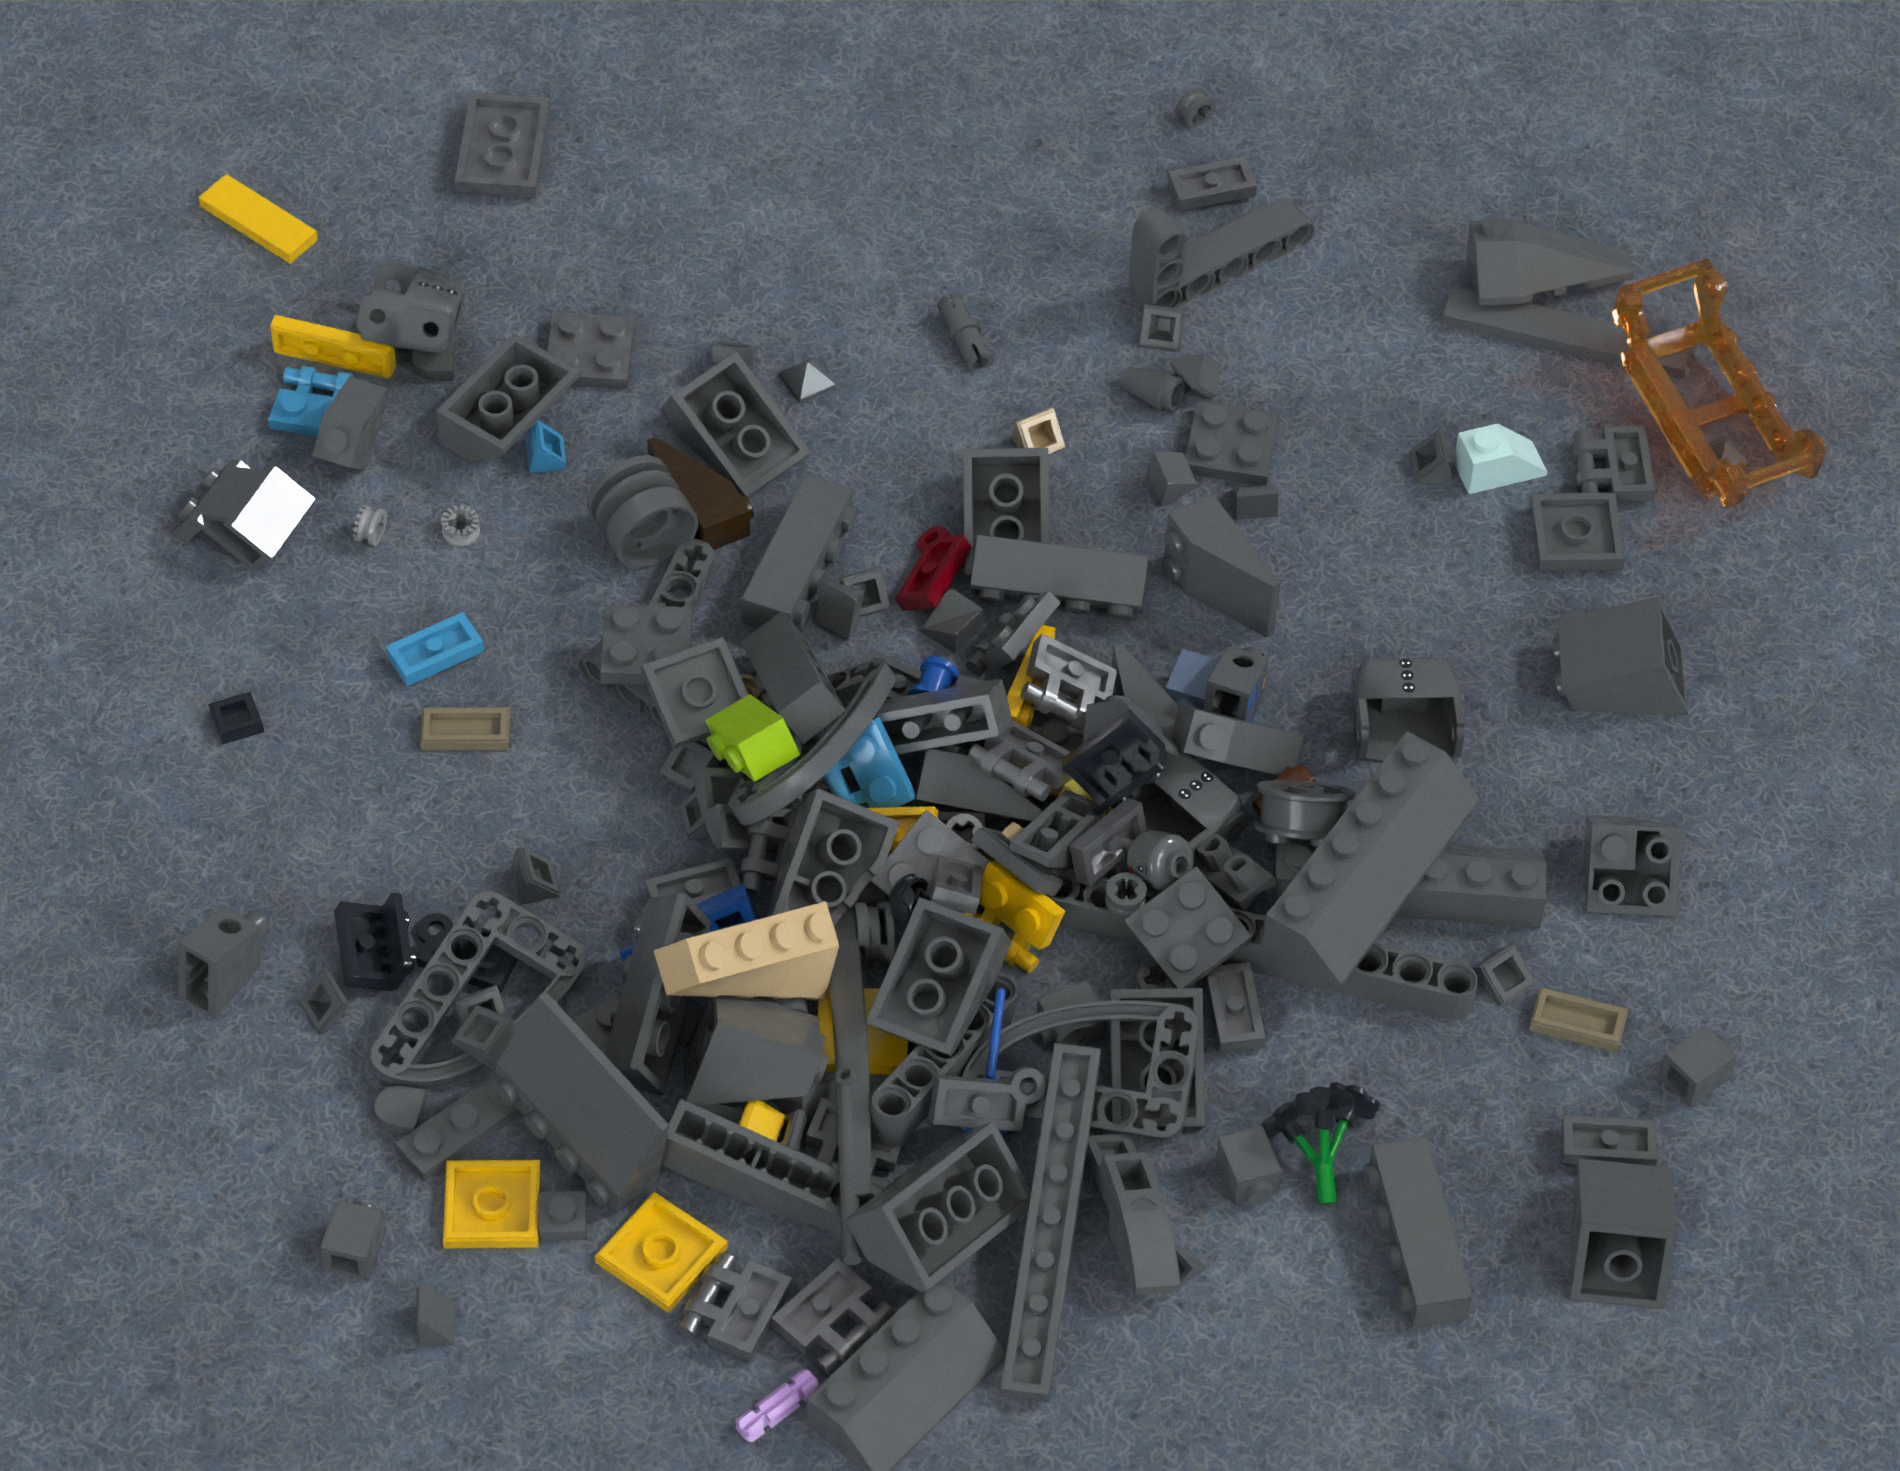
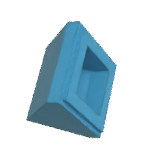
[526,420,567,473]

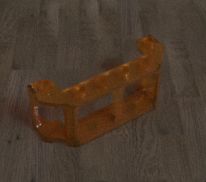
[1612,258,1826,507]

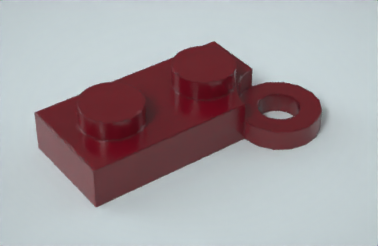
[895,526,972,611]

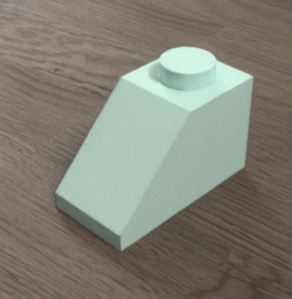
[1454,423,1547,494]

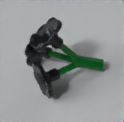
[1260,1082,1380,1205]

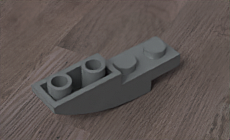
[1086,1133,1181,1295]

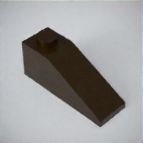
[647,437,754,550]

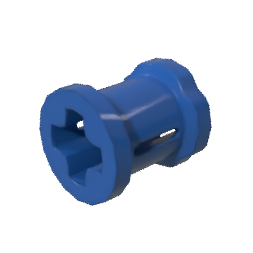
[907,656,959,696]

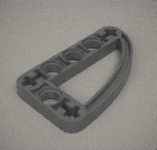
[728,658,896,825]
[369,891,587,1089]
[962,1000,1200,1139]

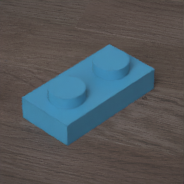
[386,612,484,687]

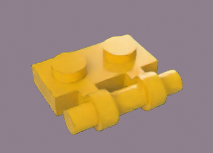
[964,860,1065,974]

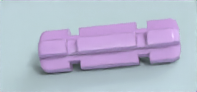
[735,1369,819,1442]

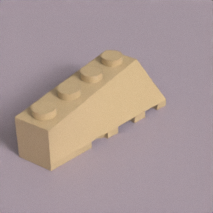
[653,901,839,1001]

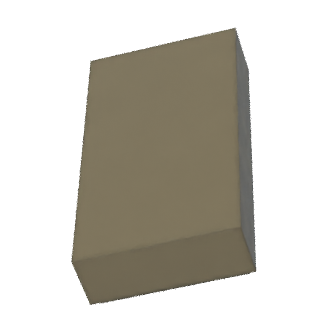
[420,707,511,750]
[1529,987,1629,1053]

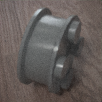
[1254,780,1355,847]

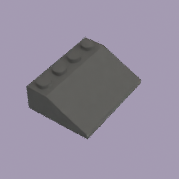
[494,991,670,1214]

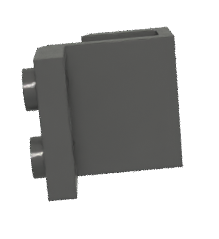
[172,459,315,572]

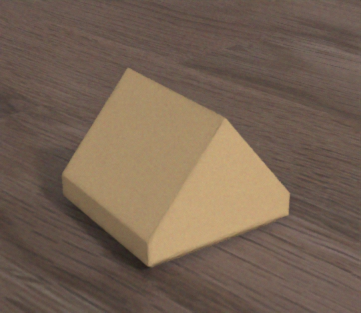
[1011,408,1066,454]

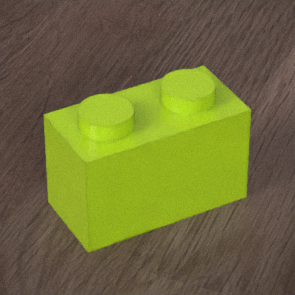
[705,694,800,782]

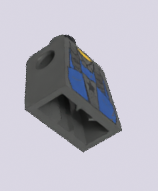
[1203,646,1269,722]

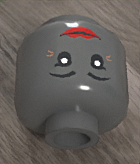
[1127,830,1194,891]

